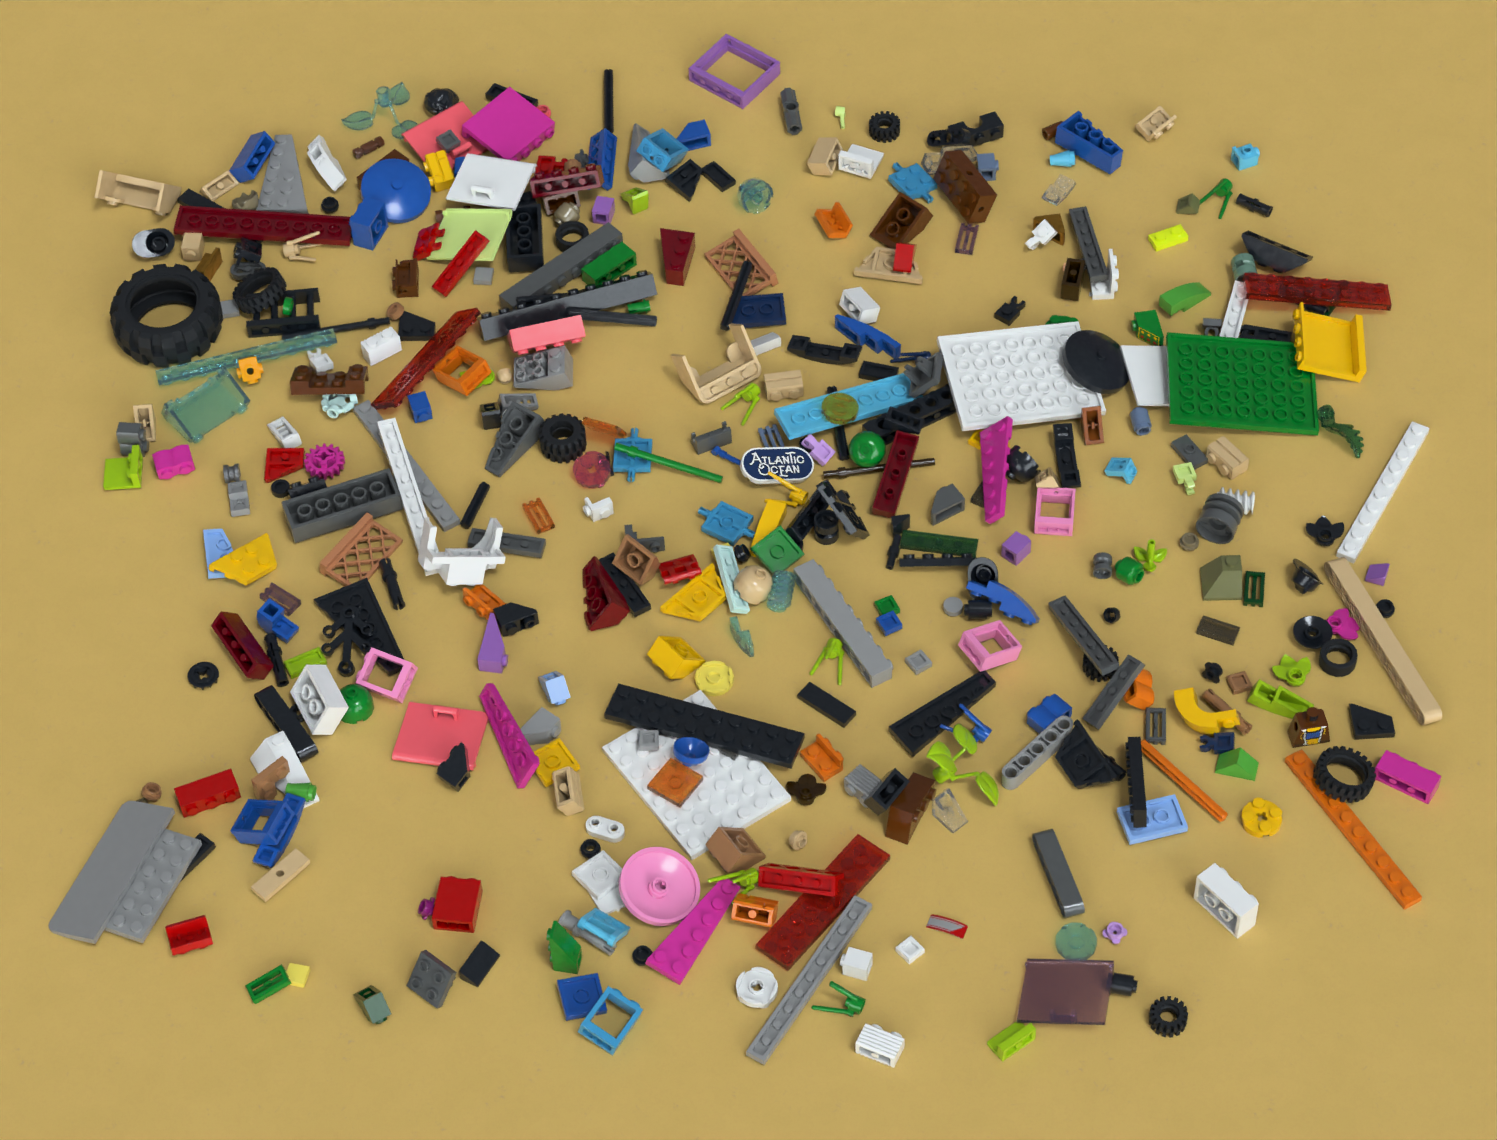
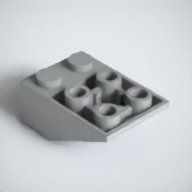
[514,345,573,391]

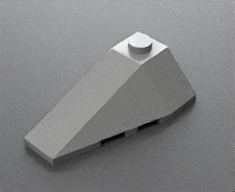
[628,123,670,183]

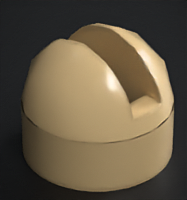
[497,368,512,384]

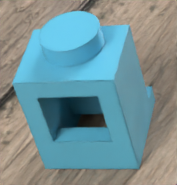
[1231,143,1260,171]

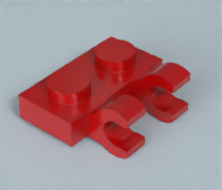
[413,223,445,261]

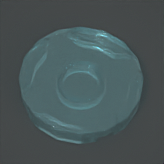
[1055,922,1097,962]

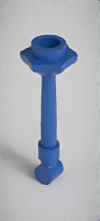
[711,446,741,466]

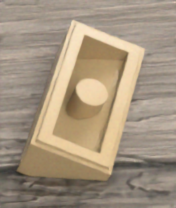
[199,170,239,201]
[1035,467,1059,488]

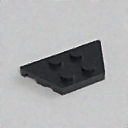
[1055,719,1119,789]

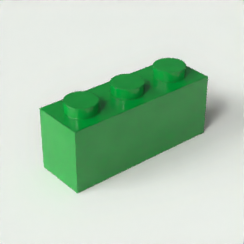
[581,242,637,286]

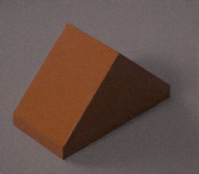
[1080,406,1104,445]

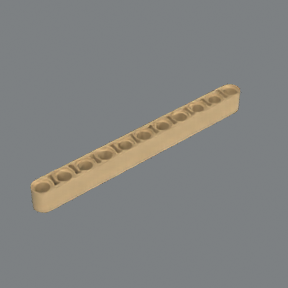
[1324,557,1442,726]

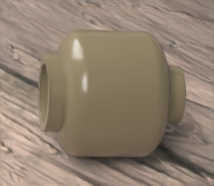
[554,202,580,226]

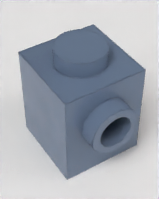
[976,153,999,181]

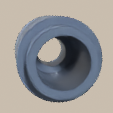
[1130,407,1152,436]

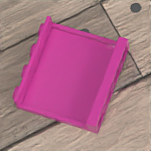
[461,87,555,161]

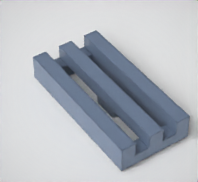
[758,424,785,447]

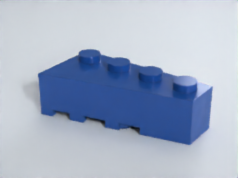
[1055,111,1123,174]

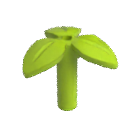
[1133,539,1167,572]

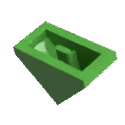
[1215,747,1259,781]

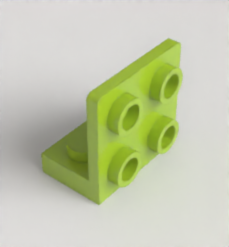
[103,445,143,490]

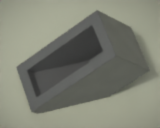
[931,483,965,526]

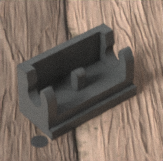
[691,421,732,455]

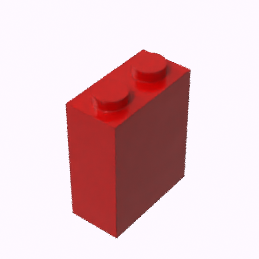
[432,876,483,933]

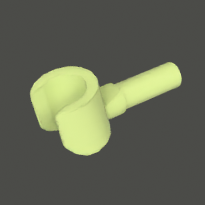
[835,106,845,129]

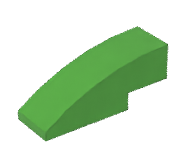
[1159,282,1211,316]

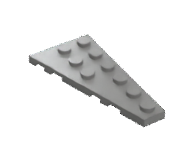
[256,134,309,214]

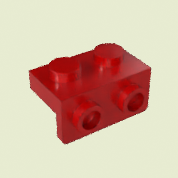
[165,915,213,955]

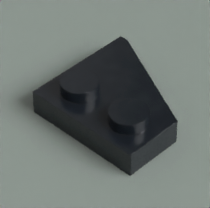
[665,159,703,202]
[398,311,436,341]
[1348,704,1395,740]

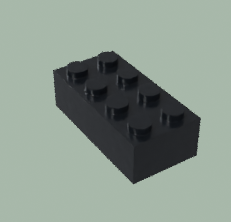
[506,204,544,273]

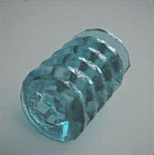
[767,570,796,613]

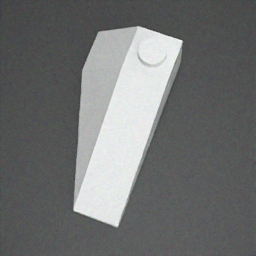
[250,731,320,809]

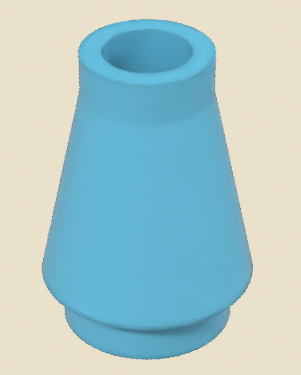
[1050,150,1076,167]

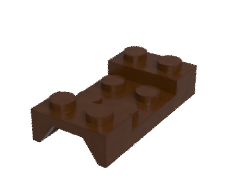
[290,364,369,395]

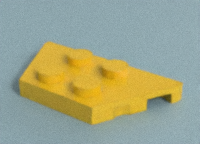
[209,533,277,586]
[660,563,727,622]

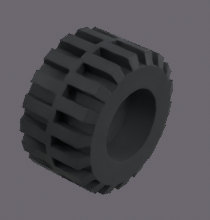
[539,413,587,463]

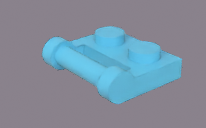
[577,908,630,947]

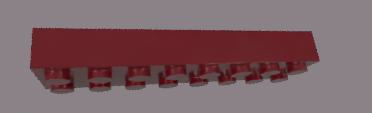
[872,430,919,519]

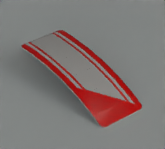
[926,914,968,939]

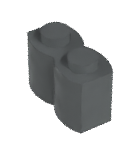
[116,422,149,457]

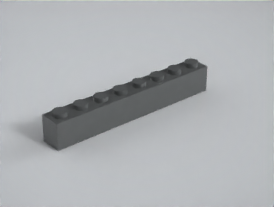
[499,222,623,309]

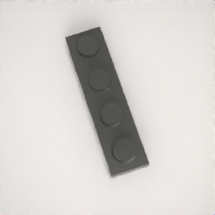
[467,528,546,558]
[1082,654,1145,730]

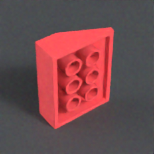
[507,315,586,355]

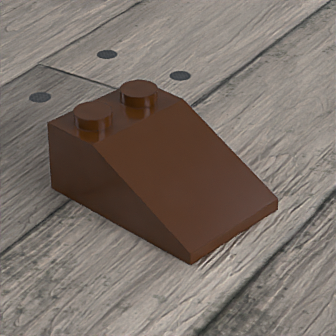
[870,192,933,249]

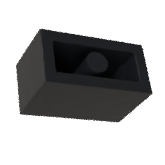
[863,768,910,815]

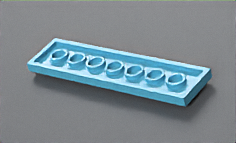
[774,373,923,440]

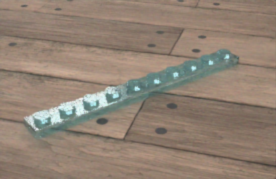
[155,328,337,385]

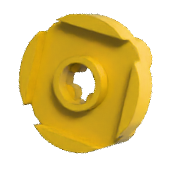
[1241,797,1282,838]

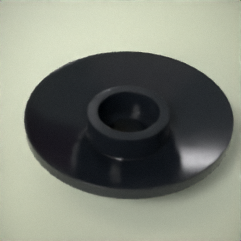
[1293,616,1333,649]

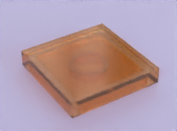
[582,417,627,438]
[647,758,703,808]

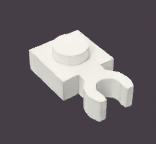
[307,348,334,373]

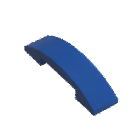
[252,793,306,868]

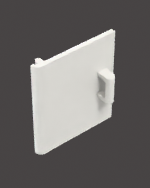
[446,153,537,211]
[1120,345,1169,406]

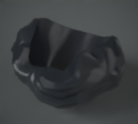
[424,88,459,115]

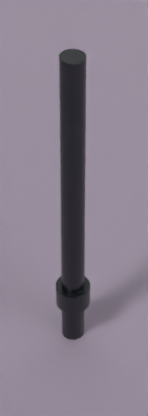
[282,317,390,341]

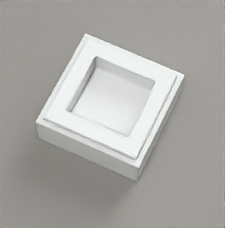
[895,936,925,964]

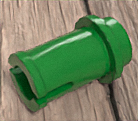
[627,299,651,314]

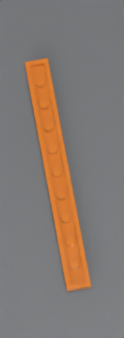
[1285,749,1422,910]

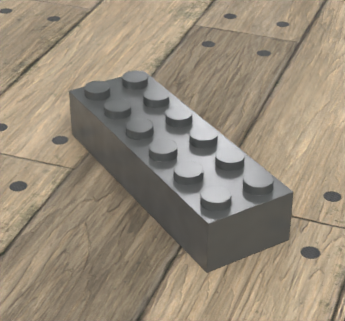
[281,468,403,543]

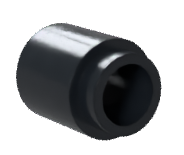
[964,600,992,620]
[1106,972,1138,996]

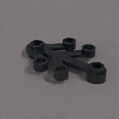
[321,605,374,677]

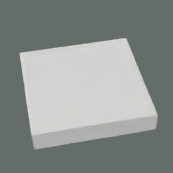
[572,850,622,901]

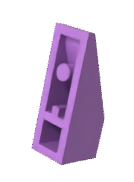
[477,613,508,674]

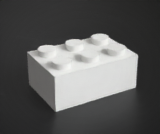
[290,664,349,735]
[1194,863,1259,939]

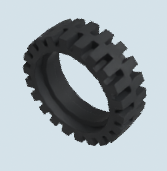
[232,267,287,314]
[1313,746,1376,803]

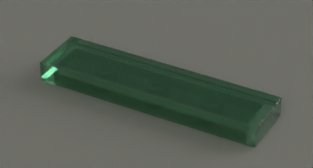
[900,530,979,556]

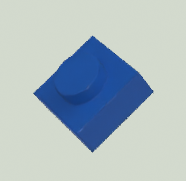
[876,611,902,636]

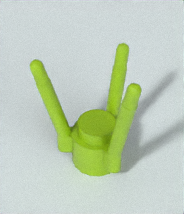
[721,383,761,426]
[809,638,844,685]
[707,868,759,904]

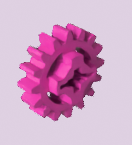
[304,443,345,480]

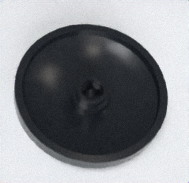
[1062,330,1129,394]

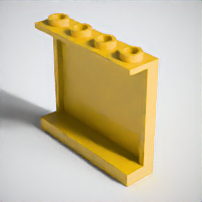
[1292,302,1367,383]

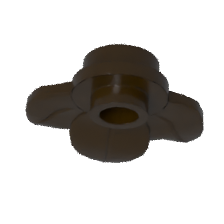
[786,774,826,805]

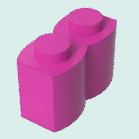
[152,445,195,479]

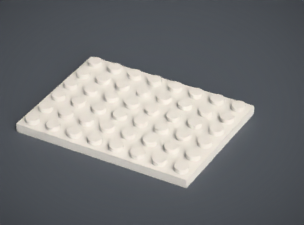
[936,321,1106,431]
[602,690,791,861]

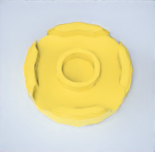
[695,661,734,696]

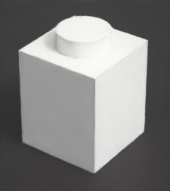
[840,947,873,981]

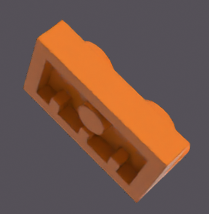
[800,733,844,782]

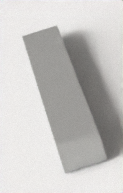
[1001,716,1073,790]

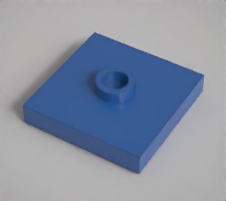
[557,973,607,1021]

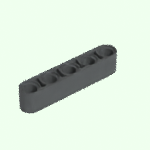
[1032,829,1085,918]

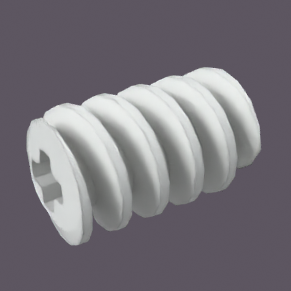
[1217,487,1255,515]

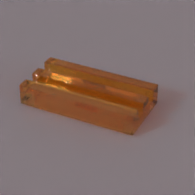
[522,498,555,534]

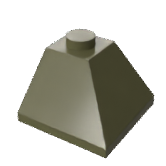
[1200,555,1242,601]

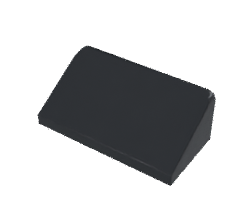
[459,941,500,987]

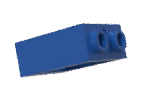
[230,799,295,846]

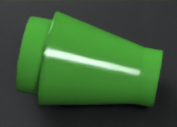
[285,782,317,802]

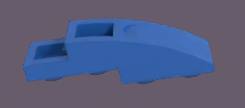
[966,580,1040,625]

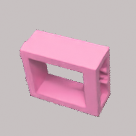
[1034,487,1076,536]
[958,620,1022,672]
[356,647,418,703]

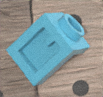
[1104,457,1137,484]

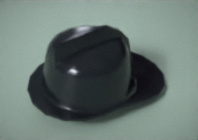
[132,228,175,258]
[968,557,998,602]
[1292,559,1323,594]

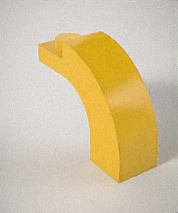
[1174,687,1240,736]

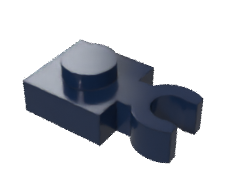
[1200,732,1235,754]

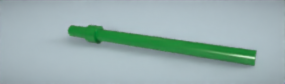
[614,443,723,483]

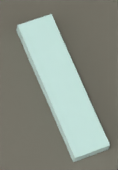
[713,544,750,614]

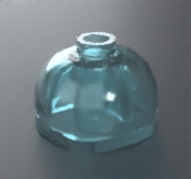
[737,178,773,214]

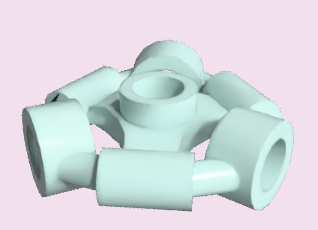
[321,394,358,418]

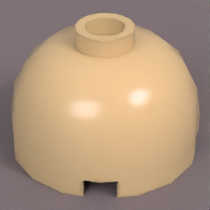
[733,565,773,604]

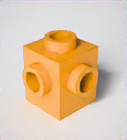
[236,356,264,384]

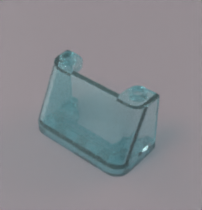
[161,366,250,444]

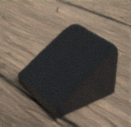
[891,514,910,538]

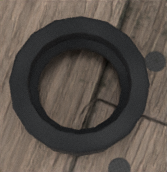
[555,221,589,252]
[1319,638,1358,677]

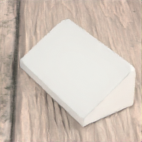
[750,332,781,355]

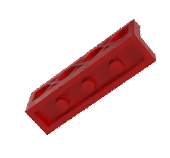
[758,863,844,897]

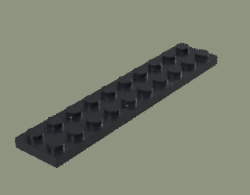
[604,683,805,769]

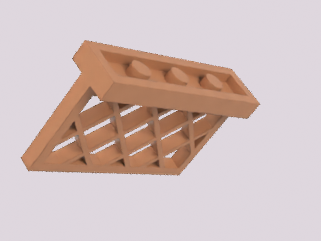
[704,228,779,296]
[320,513,403,586]

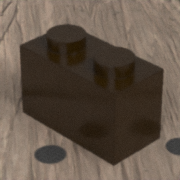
[1061,258,1085,301]

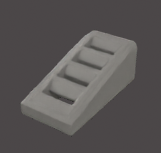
[498,393,539,416]

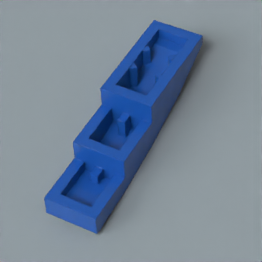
[835,314,901,359]

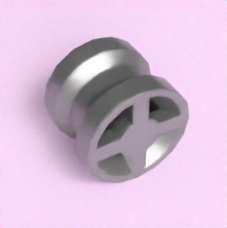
[223,463,241,483]

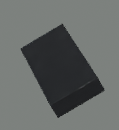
[702,161,736,192]
[859,361,899,381]

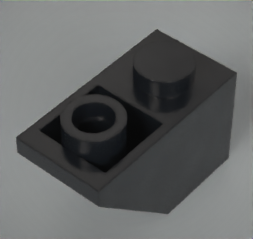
[493,602,539,637]
[436,742,471,792]

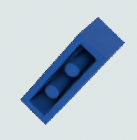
[229,131,275,183]

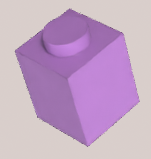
[592,196,615,225]
[1001,531,1031,566]

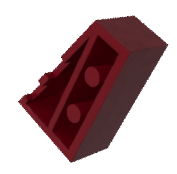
[660,228,696,286]

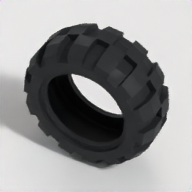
[109,264,223,368]

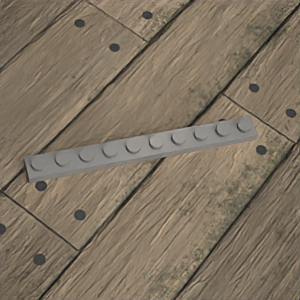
[353,400,460,532]
[746,895,872,1065]

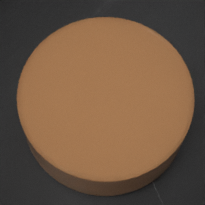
[386,302,404,321]

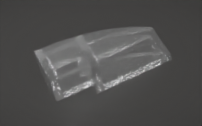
[921,145,977,175]

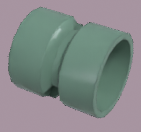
[1231,253,1258,285]

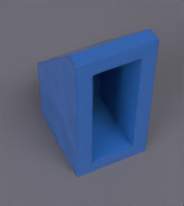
[677,119,711,151]

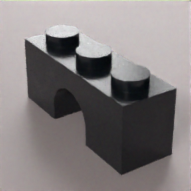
[947,111,1004,150]

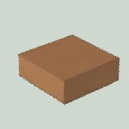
[1226,671,1252,695]

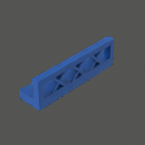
[587,128,617,191]

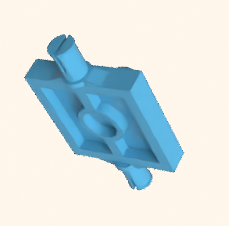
[888,162,938,203]
[613,428,653,482]
[698,501,755,546]

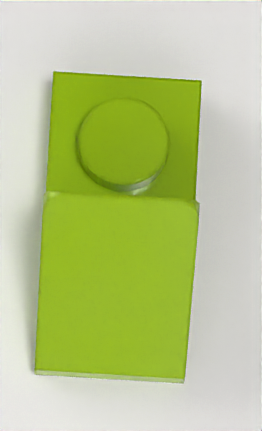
[620,187,649,214]

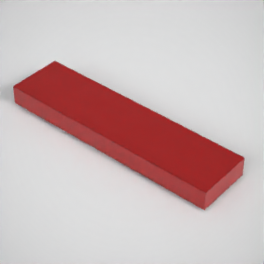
[432,230,489,297]

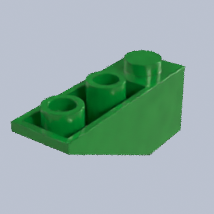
[546,921,582,974]

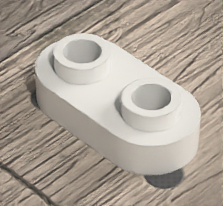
[586,816,625,843]

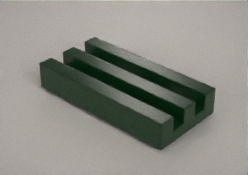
[1243,571,1265,607]

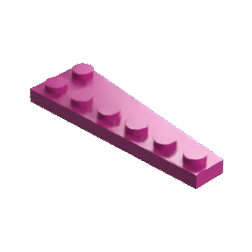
[980,416,1013,524]
[479,683,540,788]
[645,879,741,985]

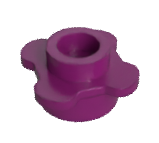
[418,897,435,920]

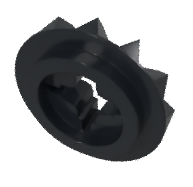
[188,662,219,690]

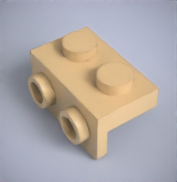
[1135,106,1177,142]

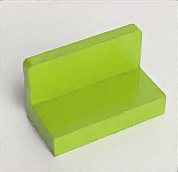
[987,1020,1036,1062]

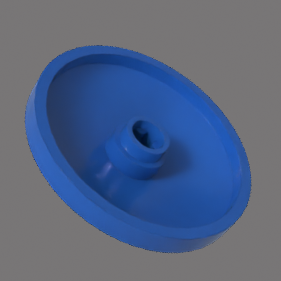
[360,159,431,223]

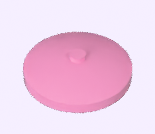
[619,847,700,926]

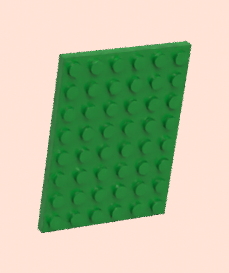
[1166,332,1319,436]

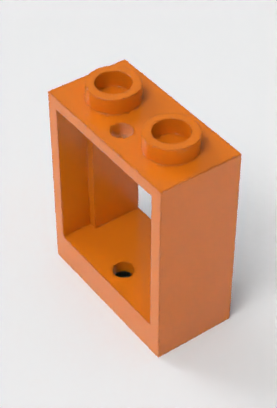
[432,345,492,396]

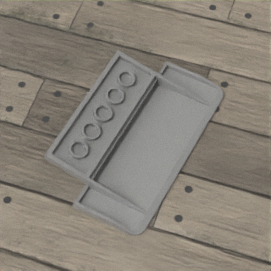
[48,801,202,944]

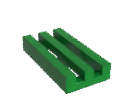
[245,964,292,1004]

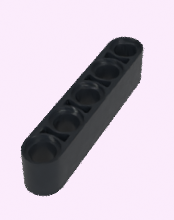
[254,685,319,762]

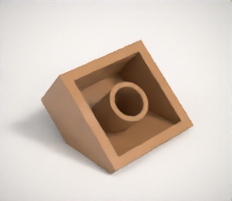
[612,534,660,586]
[705,827,766,873]

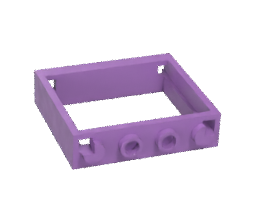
[688,34,780,109]

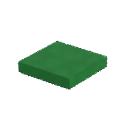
[750,525,804,578]

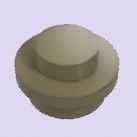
[1180,532,1199,551]

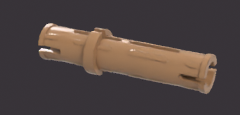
[1202,688,1252,735]

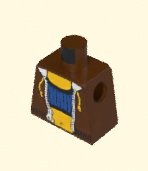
[1288,707,1330,748]

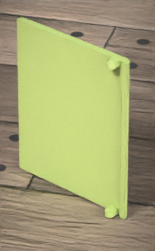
[426,208,512,261]

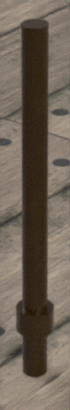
[823,458,935,479]

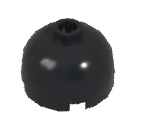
[1006,445,1041,482]

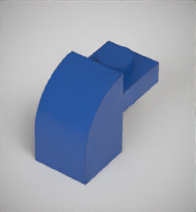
[257,598,299,644]

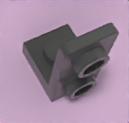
[624,524,665,553]

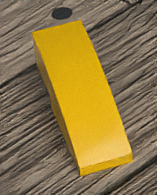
[749,499,787,557]

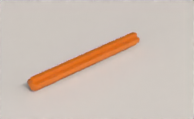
[1141,739,1228,822]

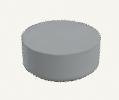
[943,597,963,617]

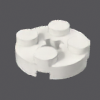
[736,967,778,1009]

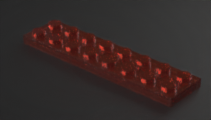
[1243,273,1392,311]
[371,308,481,410]
[756,834,890,971]

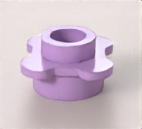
[1102,922,1127,944]

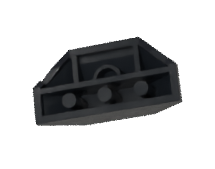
[1241,230,1313,273]

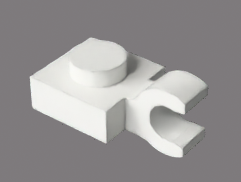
[1025,219,1058,250]

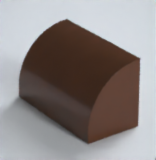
[540,191,581,215]

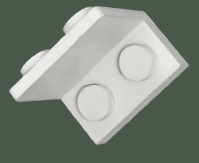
[838,144,884,179]
[1090,249,1119,300]

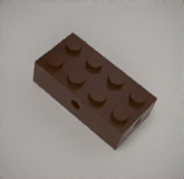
[933,150,997,224]

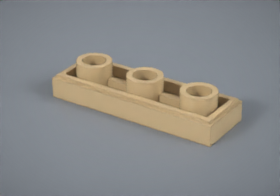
[251,848,310,902]

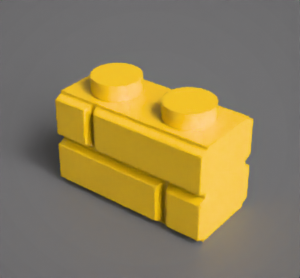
[423,150,455,192]

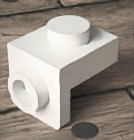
[583,497,614,522]

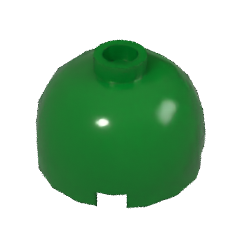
[848,431,886,468]
[340,684,374,724]

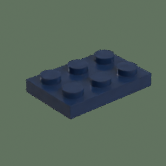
[729,293,786,328]

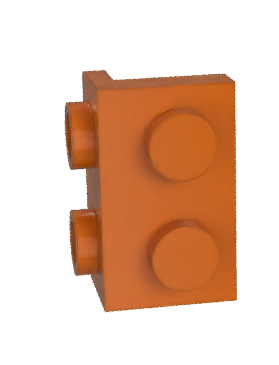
[815,202,853,238]
[462,585,506,620]

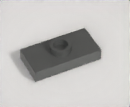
[1171,434,1208,470]

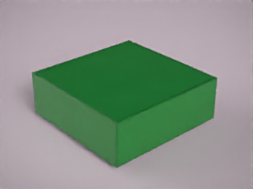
[874,595,900,616]

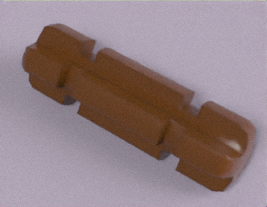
[352,136,385,159]

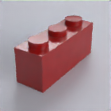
[174,769,241,818]

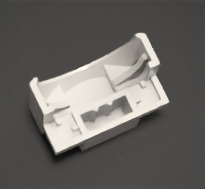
[418,517,506,586]

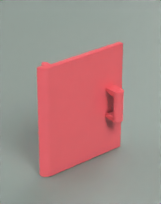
[401,101,488,170]
[392,702,489,770]

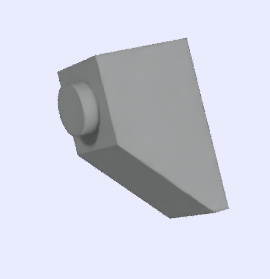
[520,707,561,745]

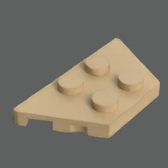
[854,247,923,284]

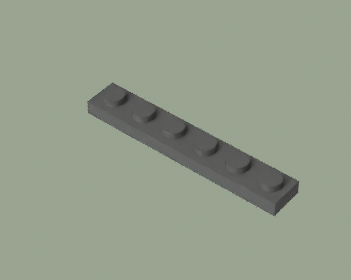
[1069,206,1109,283]
[1048,595,1120,676]

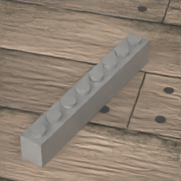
[793,559,893,688]

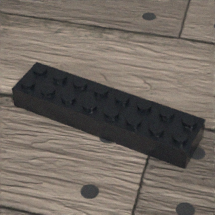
[1125,737,1147,828]

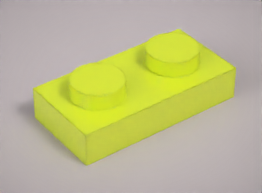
[1148,224,1189,252]

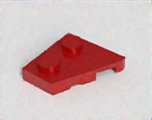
[264,448,305,483]

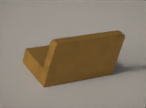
[196,247,223,281]

